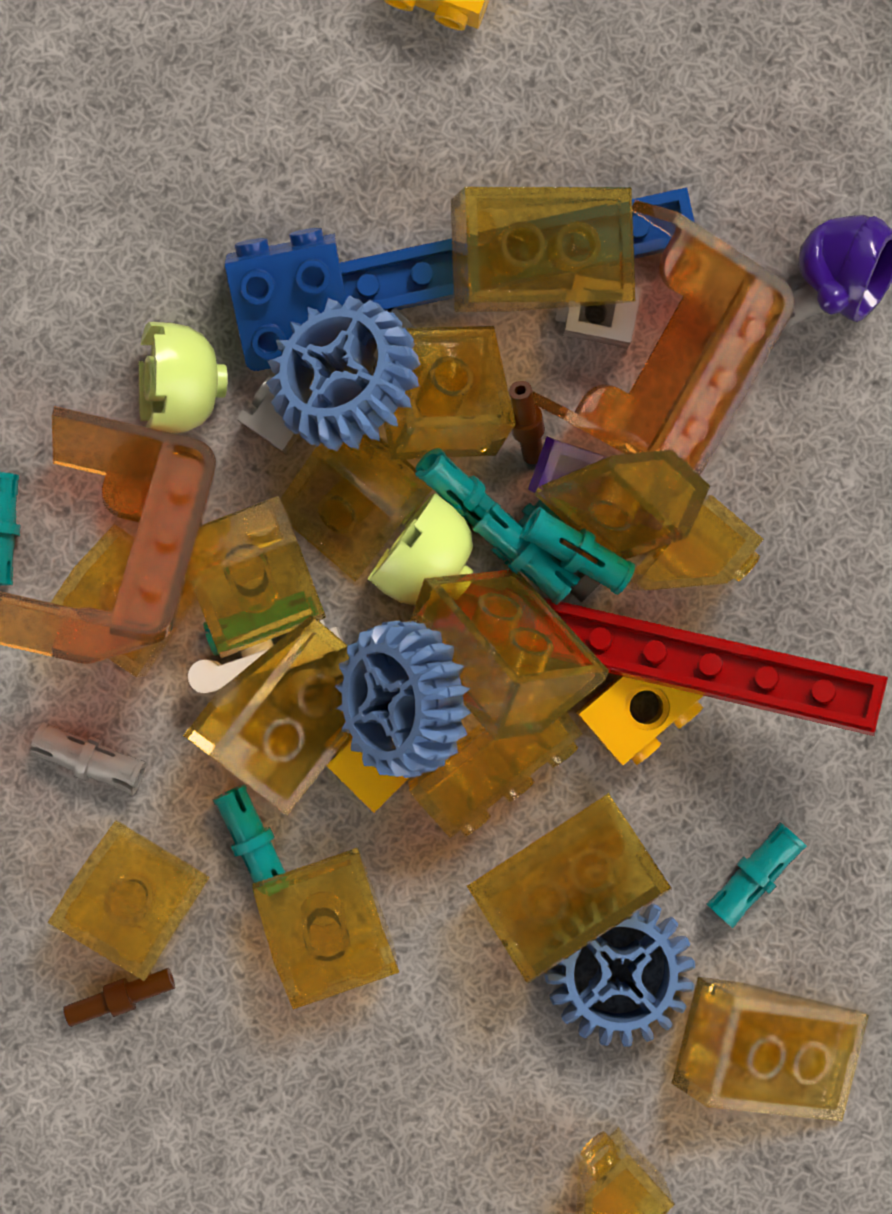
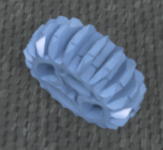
[266,296,421,451]
[335,621,472,778]
[544,894,695,1047]

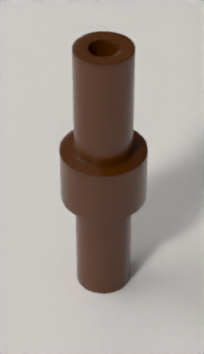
[509,381,545,464]
[63,968,176,1027]

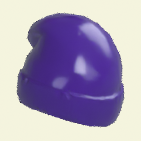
[798,215,892,322]

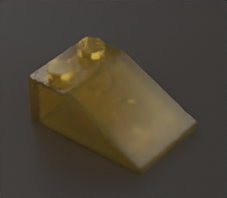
[451,187,636,312]
[183,615,351,816]
[671,976,869,1122]

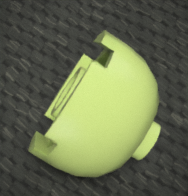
[139,322,228,435]
[368,493,473,605]

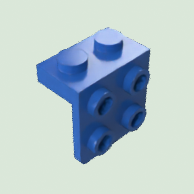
[224,228,346,371]

